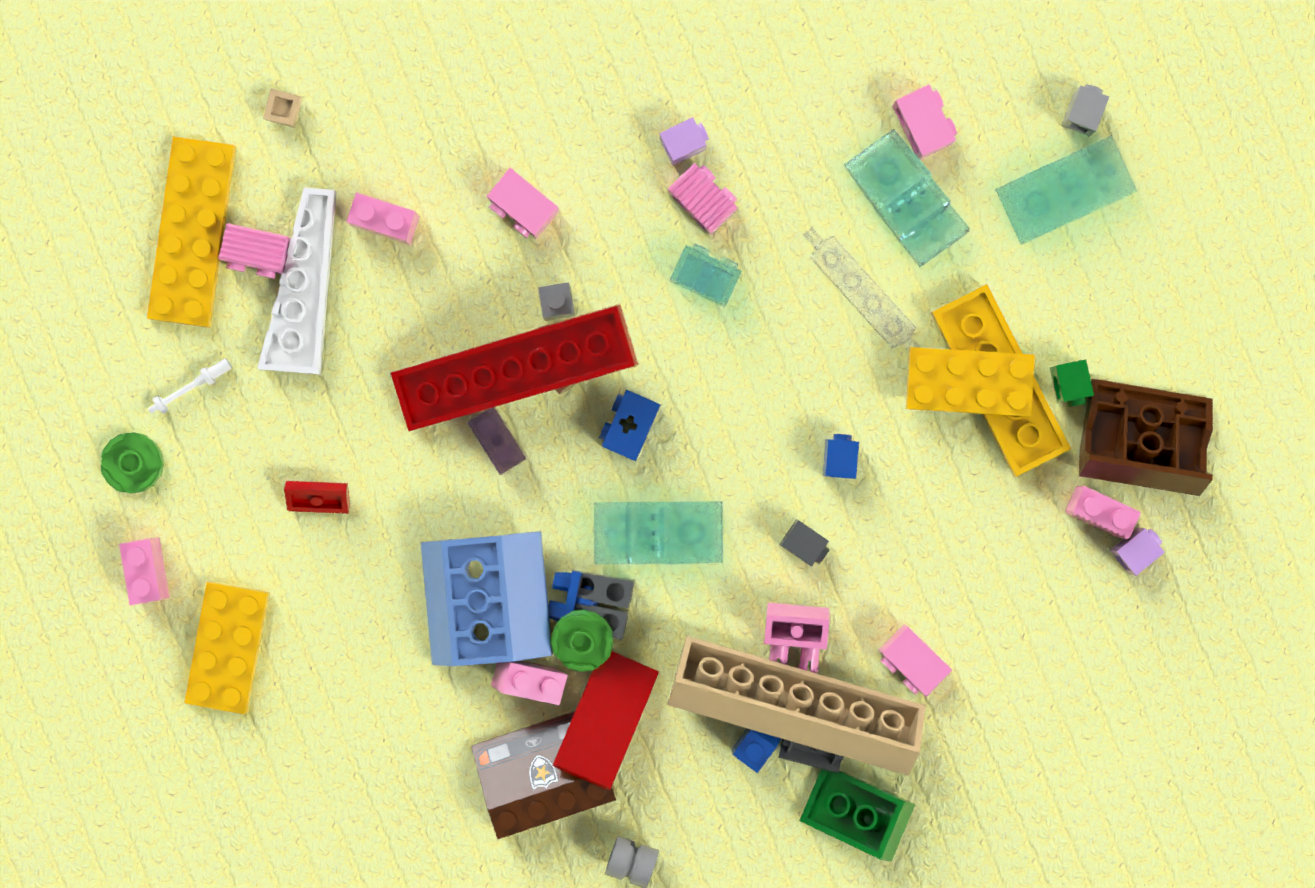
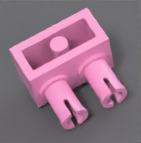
[764,602,830,673]

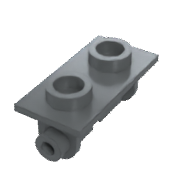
[778,739,844,773]

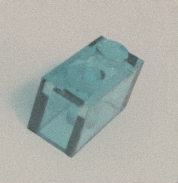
[670,244,742,307]

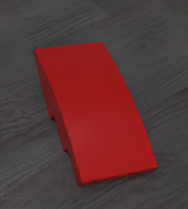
[552,651,659,791]

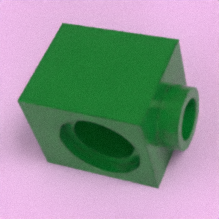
[1050,359,1094,407]

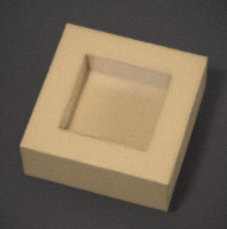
[263,89,303,128]

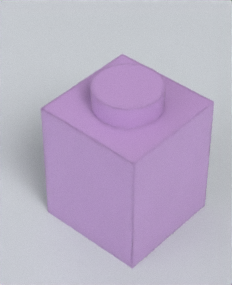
[659,117,709,166]
[1109,527,1165,576]

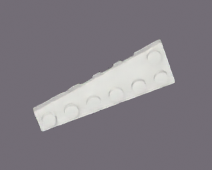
[258,187,337,375]

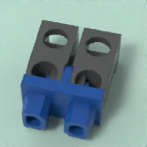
[548,570,635,640]

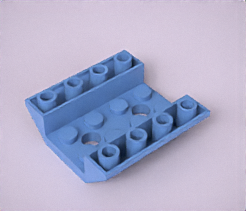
[421,531,553,666]

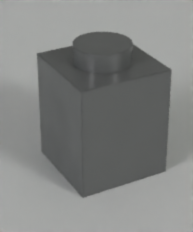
[779,519,829,567]

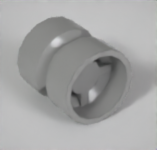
[605,836,659,888]

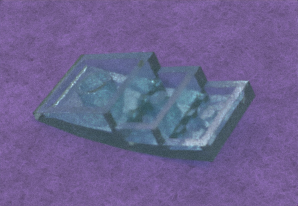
[844,129,970,267]
[996,135,1138,245]
[594,501,723,564]

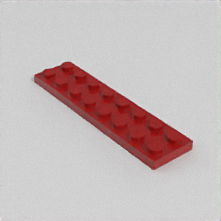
[390,304,639,432]

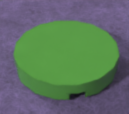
[100,432,164,494]
[551,610,614,672]

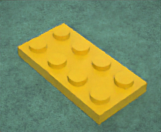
[905,347,1035,417]
[184,581,270,715]

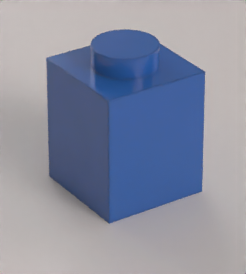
[823,434,859,479]

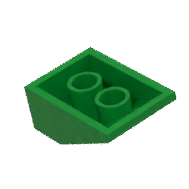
[799,769,915,862]

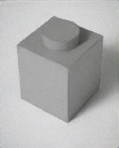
[1061,85,1110,137]
[538,282,575,321]

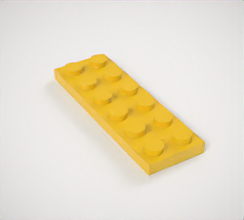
[147,136,236,328]
[931,284,1071,477]

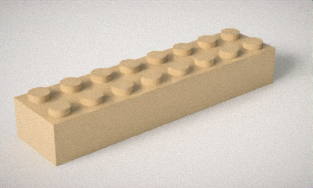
[668,636,926,776]

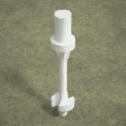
[148,358,232,414]

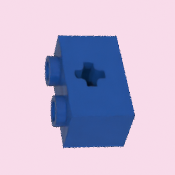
[599,390,661,461]

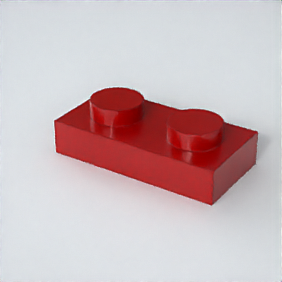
[284,481,350,514]

